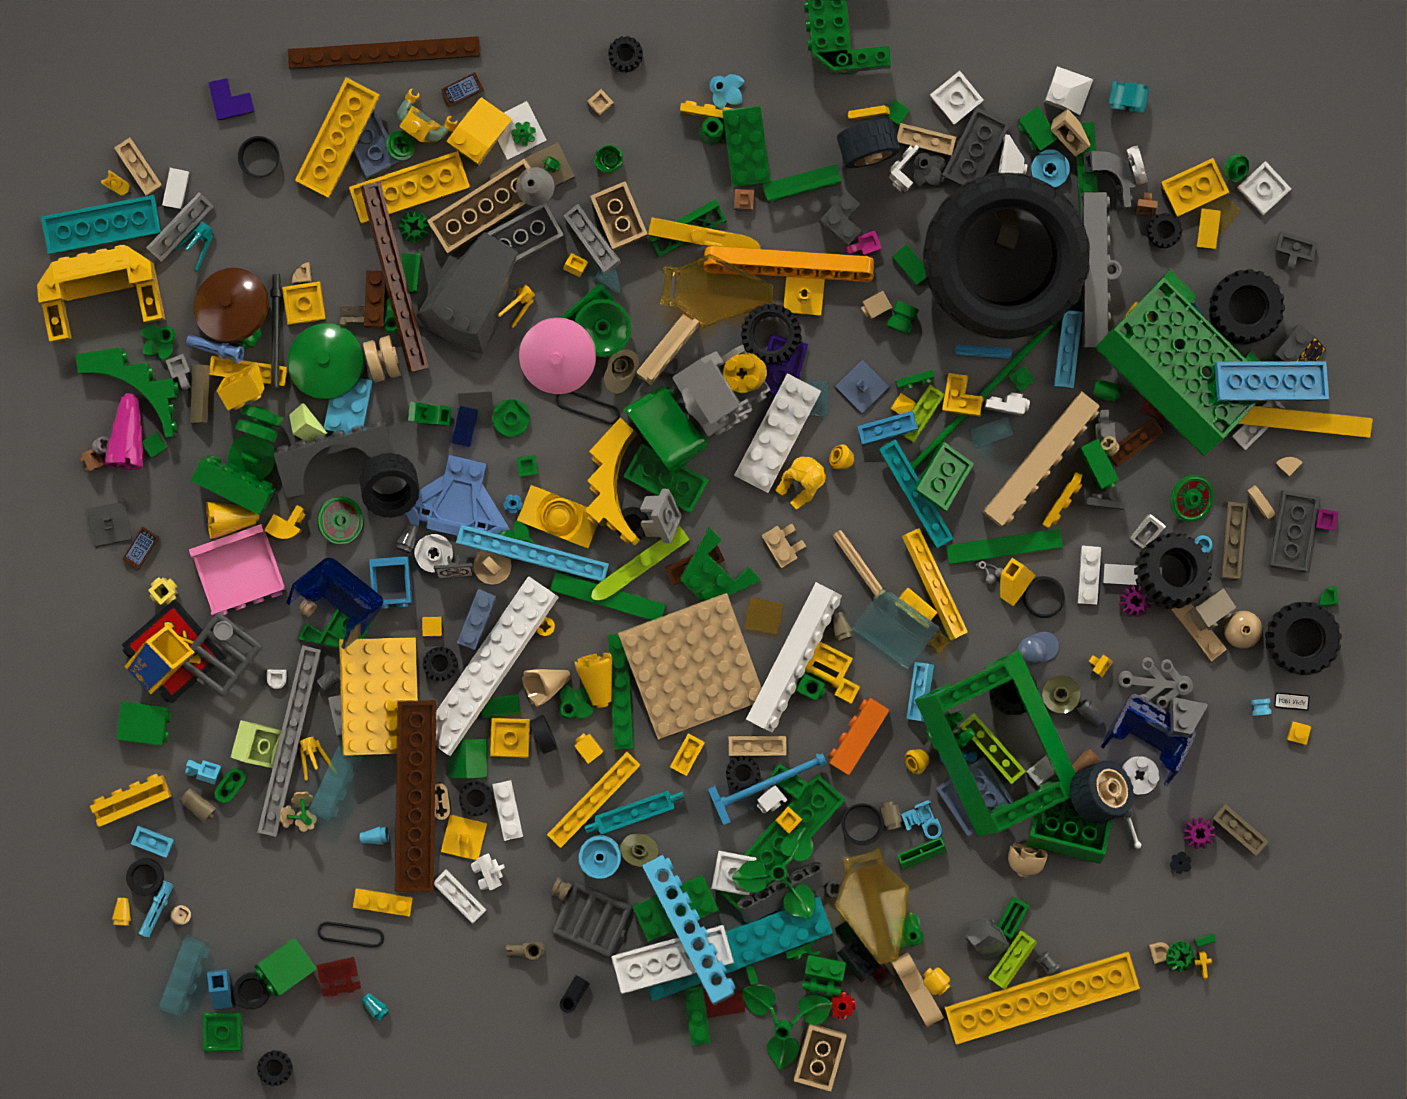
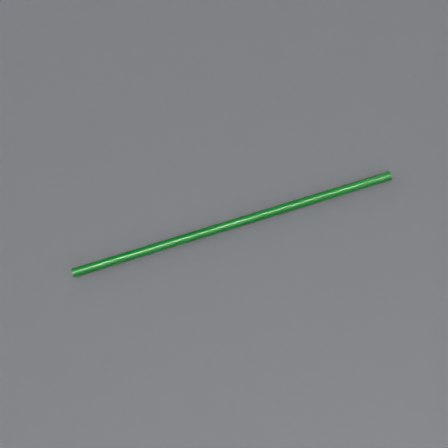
[910,295,1081,471]

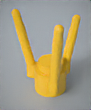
[498,284,535,328]
[299,736,338,781]

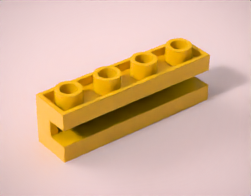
[90,774,172,827]

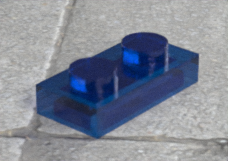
[451,406,478,447]

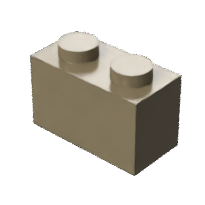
[1188,588,1236,631]

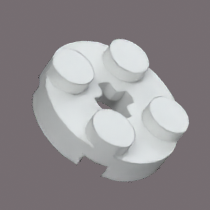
[1127,145,1148,185]
[414,534,453,572]
[1122,756,1159,795]

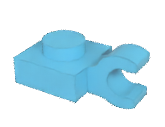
[185,760,221,784]

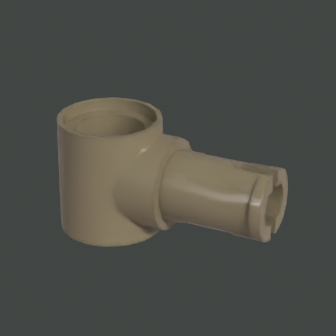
[506,941,546,960]

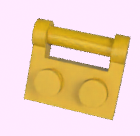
[805,642,853,689]

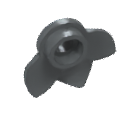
[913,153,947,187]

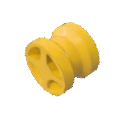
[536,617,555,636]

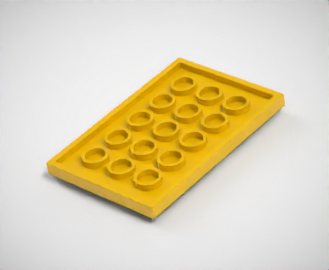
[339,638,418,755]

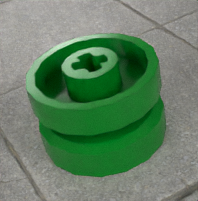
[235,404,284,443]

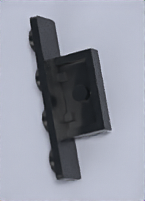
[835,919,895,988]

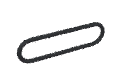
[556,392,620,424]
[318,921,384,947]

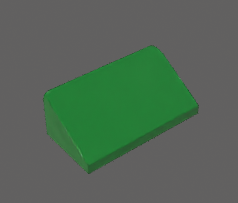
[482,694,521,718]

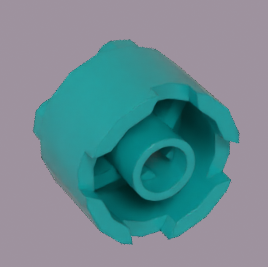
[1108,81,1149,113]

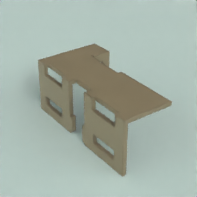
[340,305,365,325]

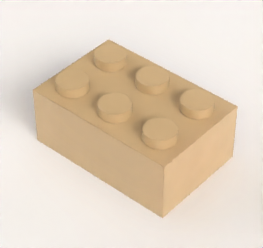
[590,181,648,251]
[793,1024,847,1091]

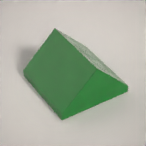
[448,739,487,778]

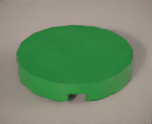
[492,399,530,437]

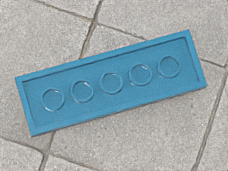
[1214,361,1329,401]

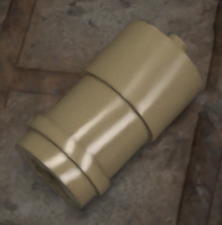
[179,788,216,823]

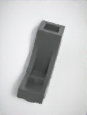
[1084,151,1137,209]

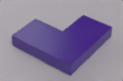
[208,78,255,120]

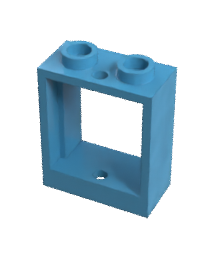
[369,556,412,609]

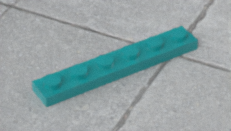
[879,439,954,548]

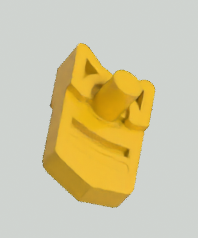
[101,170,130,196]
[1195,951,1212,980]

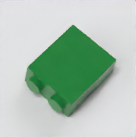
[1078,439,1119,491]
[116,701,172,746]
[254,937,317,998]

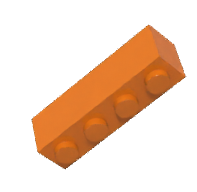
[828,697,889,775]

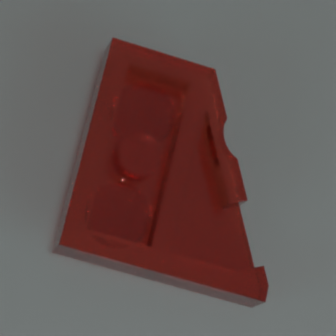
[702,983,746,1018]

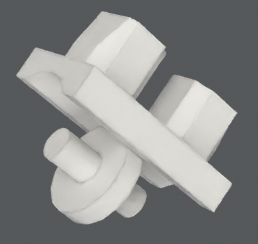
[471,853,505,890]

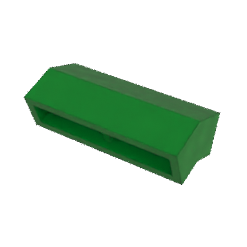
[897,837,947,870]

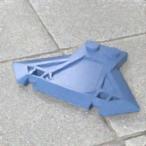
[405,455,510,536]

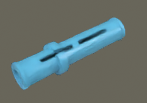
[138,880,174,938]

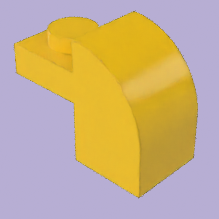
[264,505,306,539]

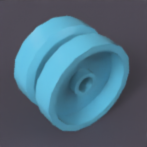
[579,835,621,879]

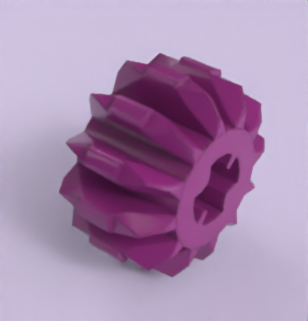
[1119,585,1151,618]
[1183,817,1216,850]

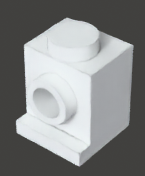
[757,785,787,813]

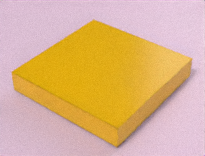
[282,281,326,325]
[490,718,530,758]

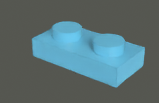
[131,826,174,858]

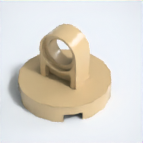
[473,550,512,585]

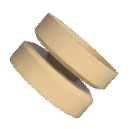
[363,336,401,383]

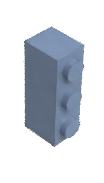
[457,589,497,650]

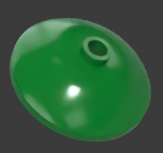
[574,299,631,357]

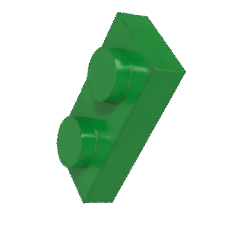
[895,369,935,391]

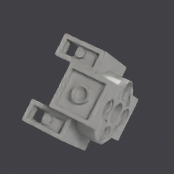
[672,345,771,437]

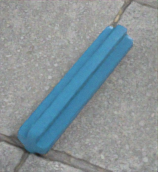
[955,345,1012,359]

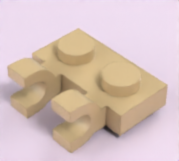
[761,524,806,568]

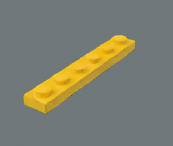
[902,528,968,641]
[547,752,641,848]

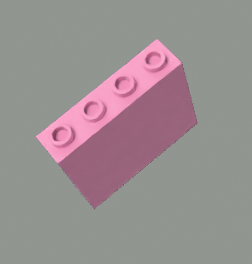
[189,524,286,615]

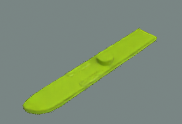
[591,526,690,600]

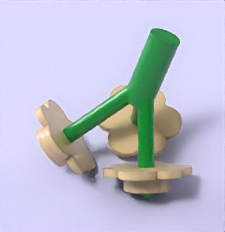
[280,792,317,832]

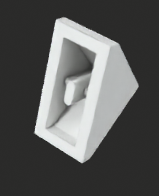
[1130,514,1166,548]

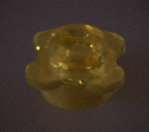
[928,630,951,653]

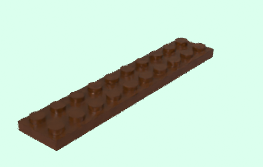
[394,700,436,892]

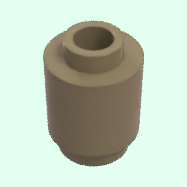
[880,801,902,830]

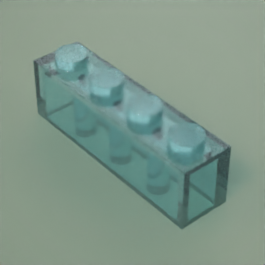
[308,741,363,821]
[158,935,210,1017]

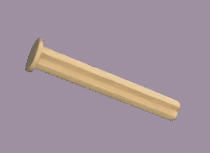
[833,530,887,599]

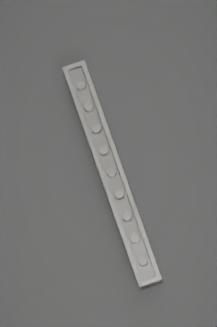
[257,645,321,837]

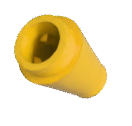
[112,898,131,926]

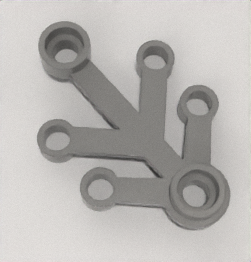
[1118,657,1193,709]

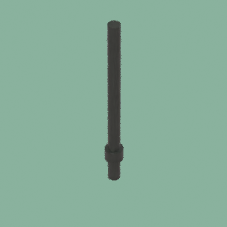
[270,274,282,388]

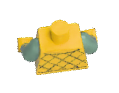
[397,89,458,143]

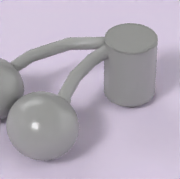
[976,561,1004,584]

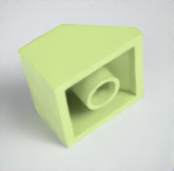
[231,720,282,768]

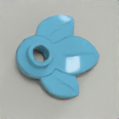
[709,74,745,110]

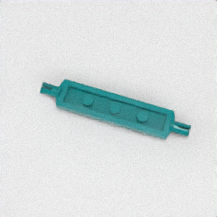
[584,790,685,834]

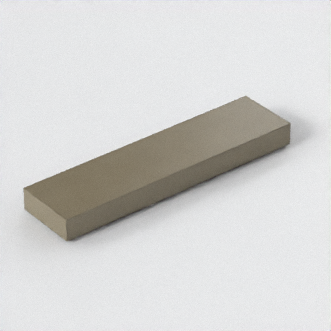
[1220,502,1247,580]

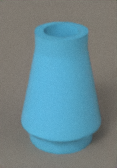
[360,826,389,845]

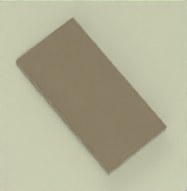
[489,142,575,186]

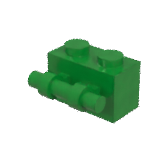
[802,955,846,997]

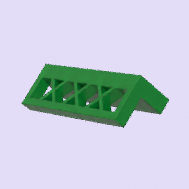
[762,164,842,203]
[648,199,727,257]

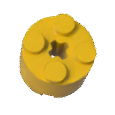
[723,353,767,393]

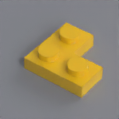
[942,373,984,417]

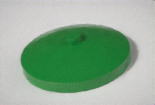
[288,323,365,400]

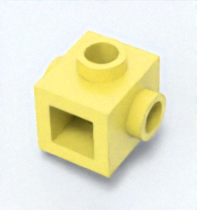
[148,578,178,605]

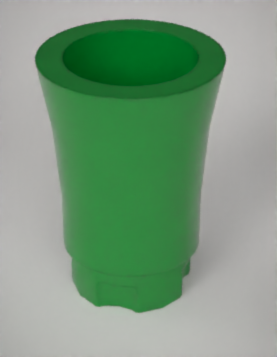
[699,117,726,145]

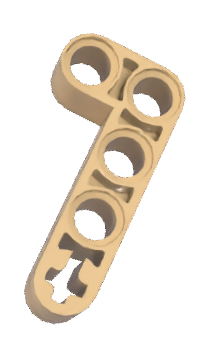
[891,953,944,1027]

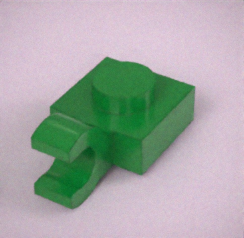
[785,940,820,961]

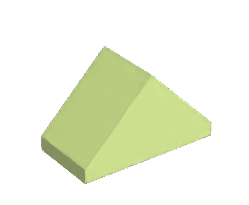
[289,403,327,442]

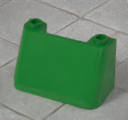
[624,386,709,475]

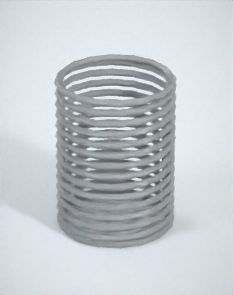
[317,669,340,691]

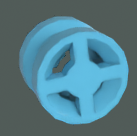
[1251,698,1272,716]

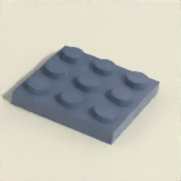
[936,756,1014,836]

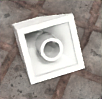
[1044,67,1093,116]
[998,135,1027,175]

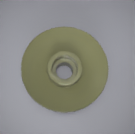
[1042,675,1080,713]
[620,833,658,868]

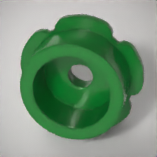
[543,156,561,173]

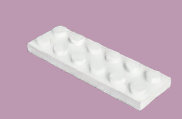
[734,373,821,493]
[612,925,734,994]

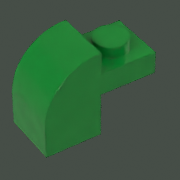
[408,402,452,426]

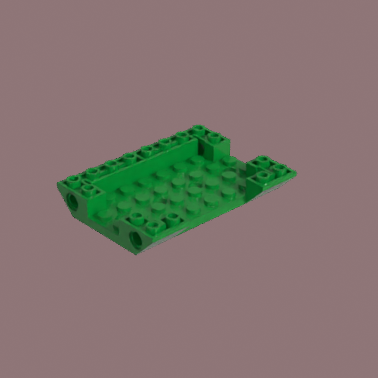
[1095,269,1262,456]

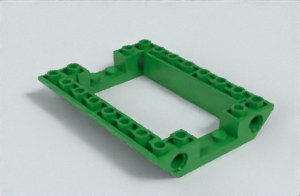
[914,649,1076,837]

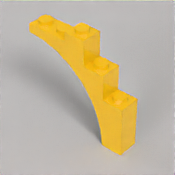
[585,418,640,545]

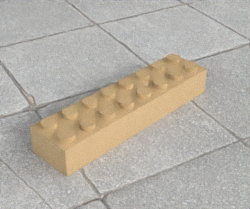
[982,392,1100,527]

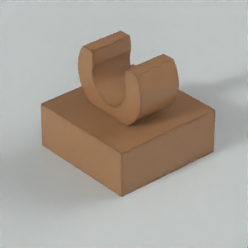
[734,189,754,210]
[1135,193,1158,216]
[80,449,104,471]

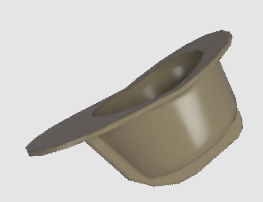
[604,349,639,394]

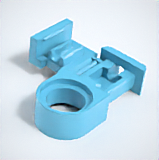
[901,800,942,839]

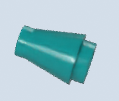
[361,993,389,1022]

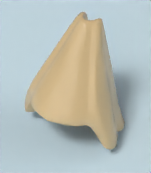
[522,669,571,707]

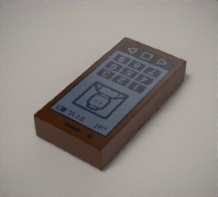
[441,72,484,107]
[122,527,159,569]

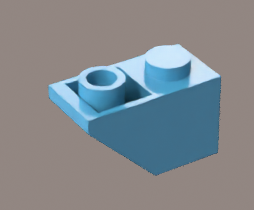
[207,969,233,1009]

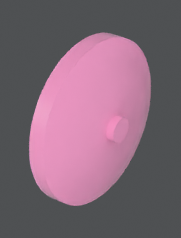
[519,318,596,394]

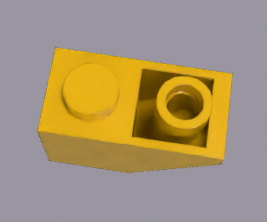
[1000,558,1036,606]

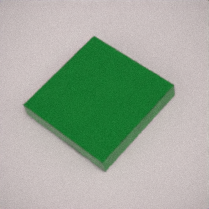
[203,1012,242,1052]

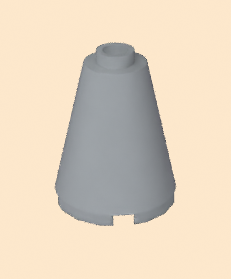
[516,167,555,206]

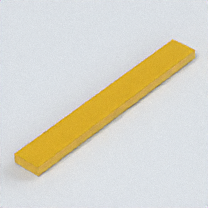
[1232,403,1373,438]

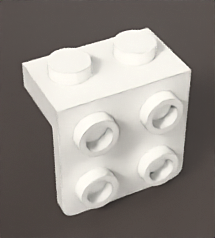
[889,145,919,193]

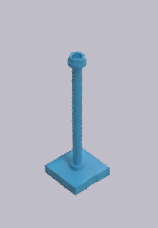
[708,753,827,825]

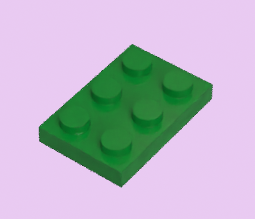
[914,442,974,512]

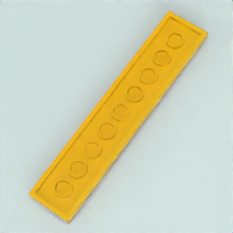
[945,951,1140,1045]

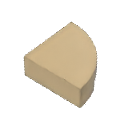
[292,262,312,284]
[1275,457,1303,476]

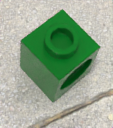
[796,673,826,701]

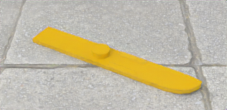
[648,217,760,249]

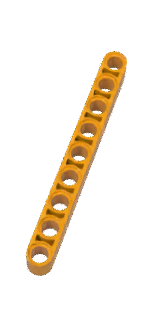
[703,246,874,282]

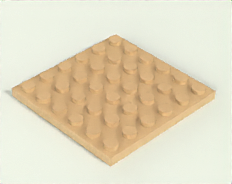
[618,593,762,739]

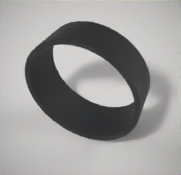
[238,136,280,178]
[1023,576,1065,618]
[841,803,884,845]

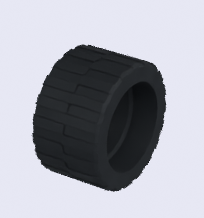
[359,453,420,518]

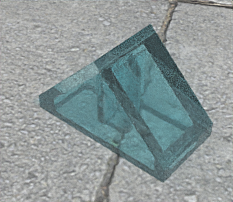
[595,267,621,294]

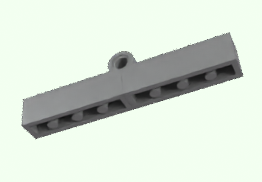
[1080,192,1122,347]

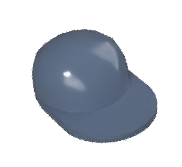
[1017,632,1059,665]

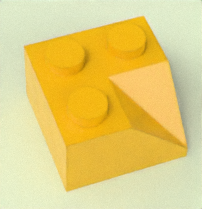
[217,362,264,410]

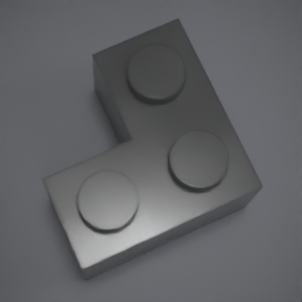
[820,191,862,247]

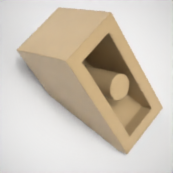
[1051,109,1090,157]

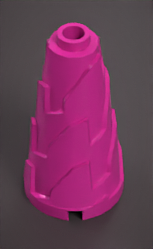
[104,393,143,470]

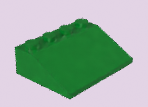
[1026,787,1111,864]

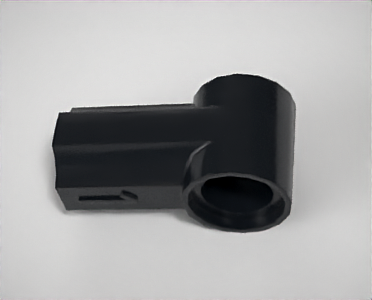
[559,975,590,1013]

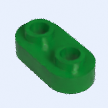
[214,768,246,803]

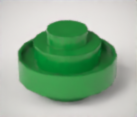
[1223,154,1250,182]

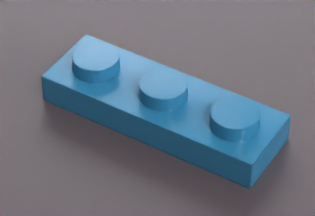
[858,411,918,446]

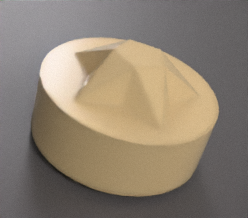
[171,905,191,925]

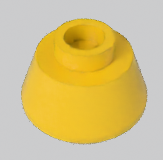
[829,444,854,469]
[905,749,929,774]

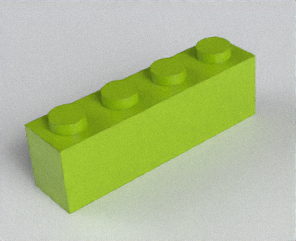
[959,713,1026,784]

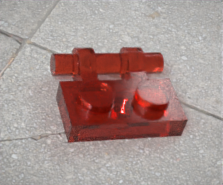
[316,957,361,997]

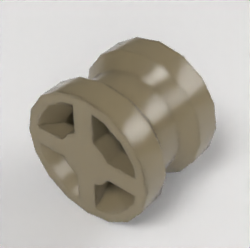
[549,877,572,901]

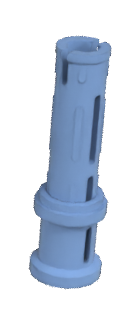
[186,334,244,364]

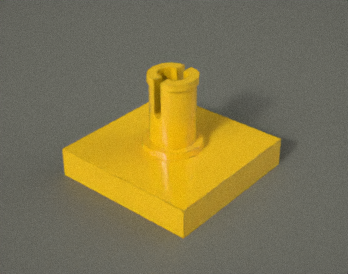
[784,277,825,316]

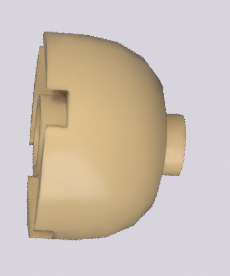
[1224,611,1263,649]
[1008,842,1048,878]

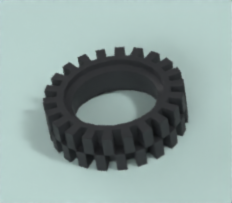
[741,303,802,364]

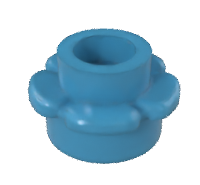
[503,495,522,513]

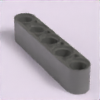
[738,862,828,923]

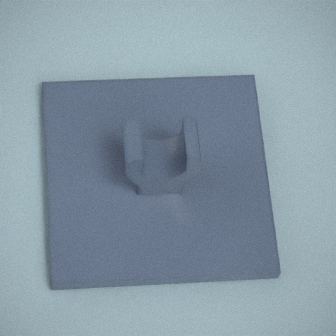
[835,360,889,413]

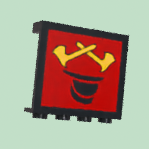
[122,600,226,703]

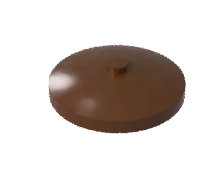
[194,268,269,343]

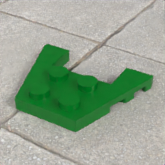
[680,527,761,602]
[298,573,376,647]

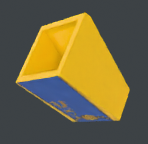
[124,625,194,694]

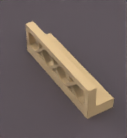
[636,314,699,385]

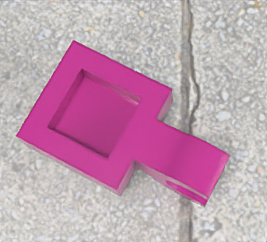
[846,230,882,256]

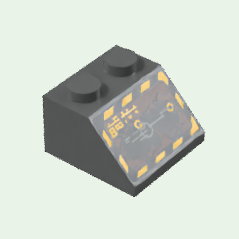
[1272,324,1326,362]

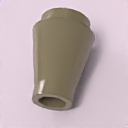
[832,612,853,642]

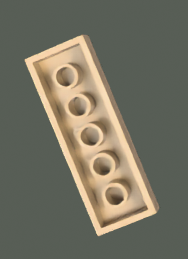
[427,159,535,254]

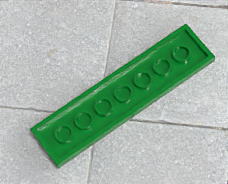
[717,774,846,911]

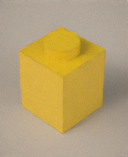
[574,733,604,764]

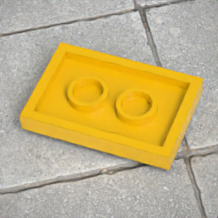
[1161,158,1229,217]

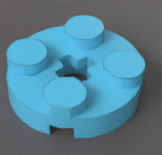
[1031,150,1070,188]

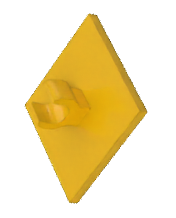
[441,814,487,860]

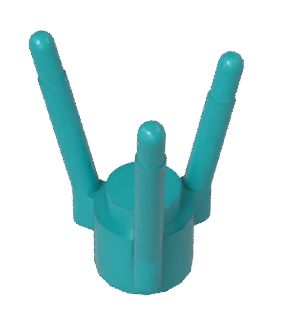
[174,222,214,271]

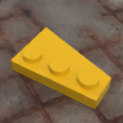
[1043,469,1083,528]

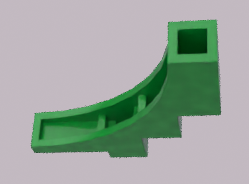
[75,347,180,438]

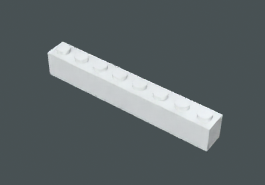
[746,583,842,732]

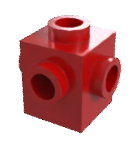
[830,991,856,1019]

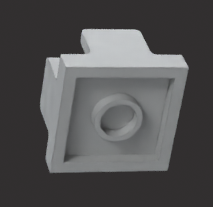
[640,489,682,543]

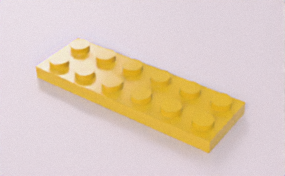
[295,77,381,198]
[349,151,470,224]

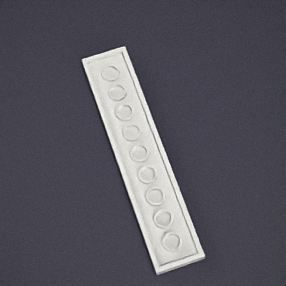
[436,576,559,756]

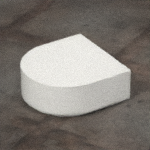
[267,670,287,689]

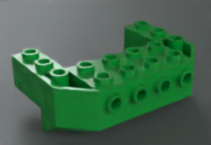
[804,0,891,74]

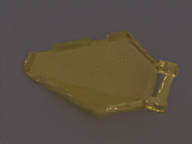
[659,254,774,328]
[835,848,910,964]

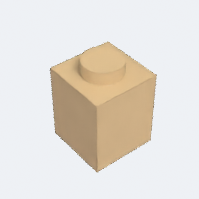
[861,291,892,320]

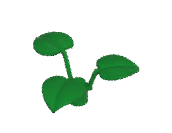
[732,827,815,919]
[742,985,832,1070]

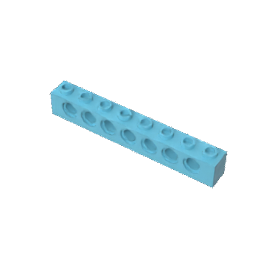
[642,855,736,1005]

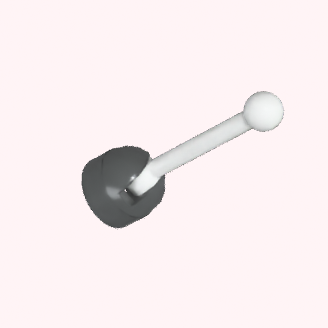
[1121,805,1141,849]

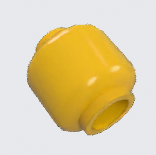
[922,967,951,996]

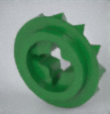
[385,131,415,161]
[399,211,430,242]
[1166,941,1195,972]

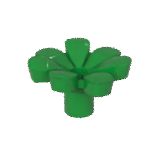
[511,121,536,147]

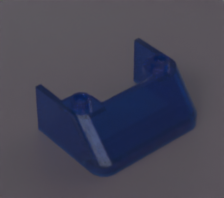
[286,558,383,649]
[1100,694,1196,786]

